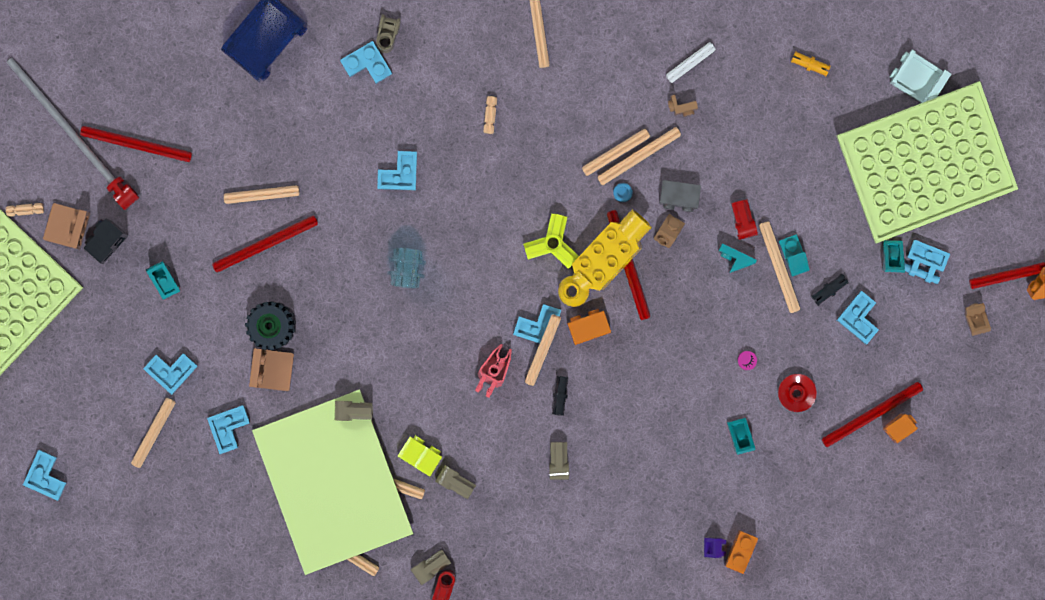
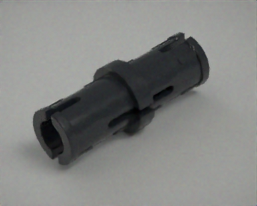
[811,273,849,306]
[552,376,568,416]

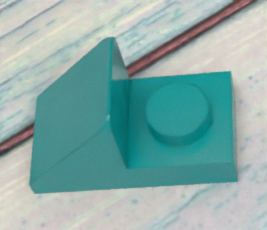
[778,234,810,277]
[882,240,905,273]
[718,243,757,273]
[146,261,180,300]
[727,418,756,455]

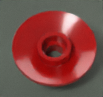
[778,374,817,412]

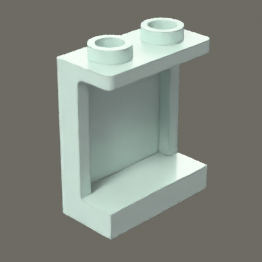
[890,49,951,103]

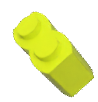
[398,435,442,476]

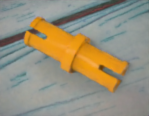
[791,51,831,77]

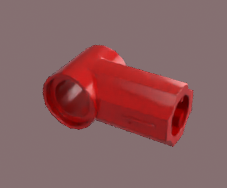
[731,199,758,240]
[432,570,456,600]

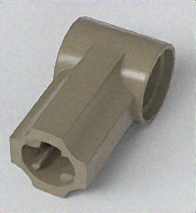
[334,401,373,421]
[549,442,569,480]
[435,465,476,499]
[410,550,451,585]

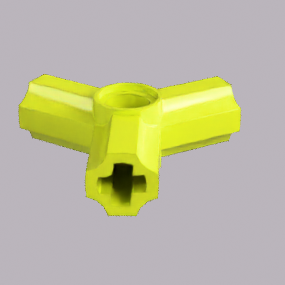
[523,213,579,269]

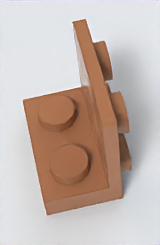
[43,203,90,250]
[249,348,294,391]

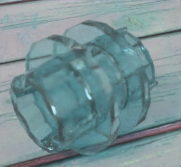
[387,248,426,289]

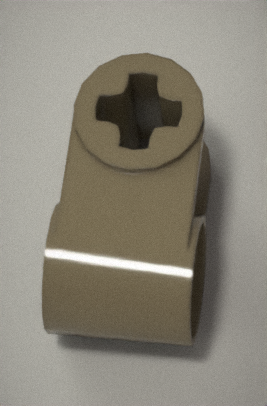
[376,14,401,53]

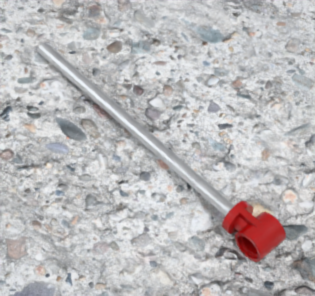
[6,58,140,210]

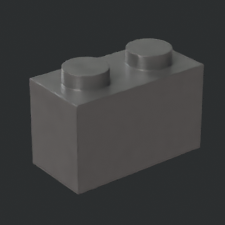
[659,180,701,212]

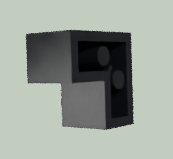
[84,218,128,264]

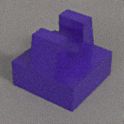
[704,538,726,558]

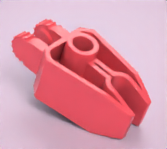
[475,344,512,398]

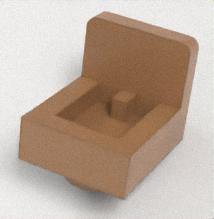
[668,95,698,117]
[654,214,685,248]
[965,303,991,336]

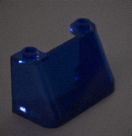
[221,0,308,82]

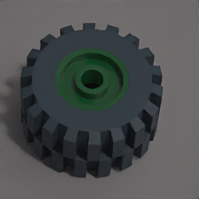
[245,301,296,350]

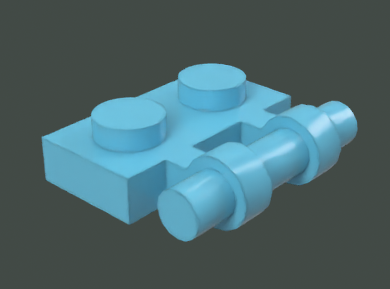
[905,240,950,284]

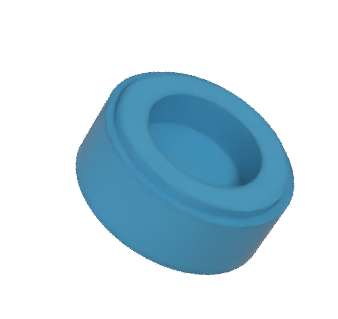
[613,183,633,202]

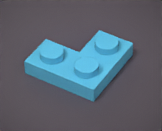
[340,41,392,84]
[377,151,417,190]
[836,291,879,345]
[513,304,561,343]
[143,353,198,395]
[207,405,250,454]
[23,450,67,501]

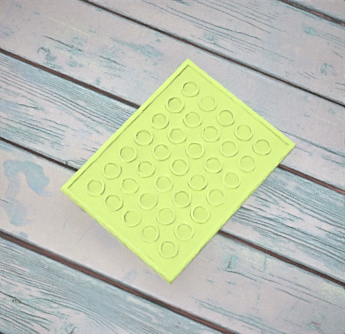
[836,81,1018,243]
[0,209,84,376]
[252,389,414,575]

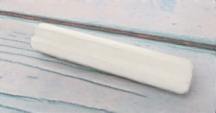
[666,42,716,83]

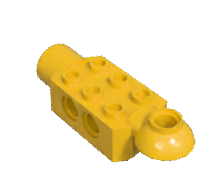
[558,209,652,307]

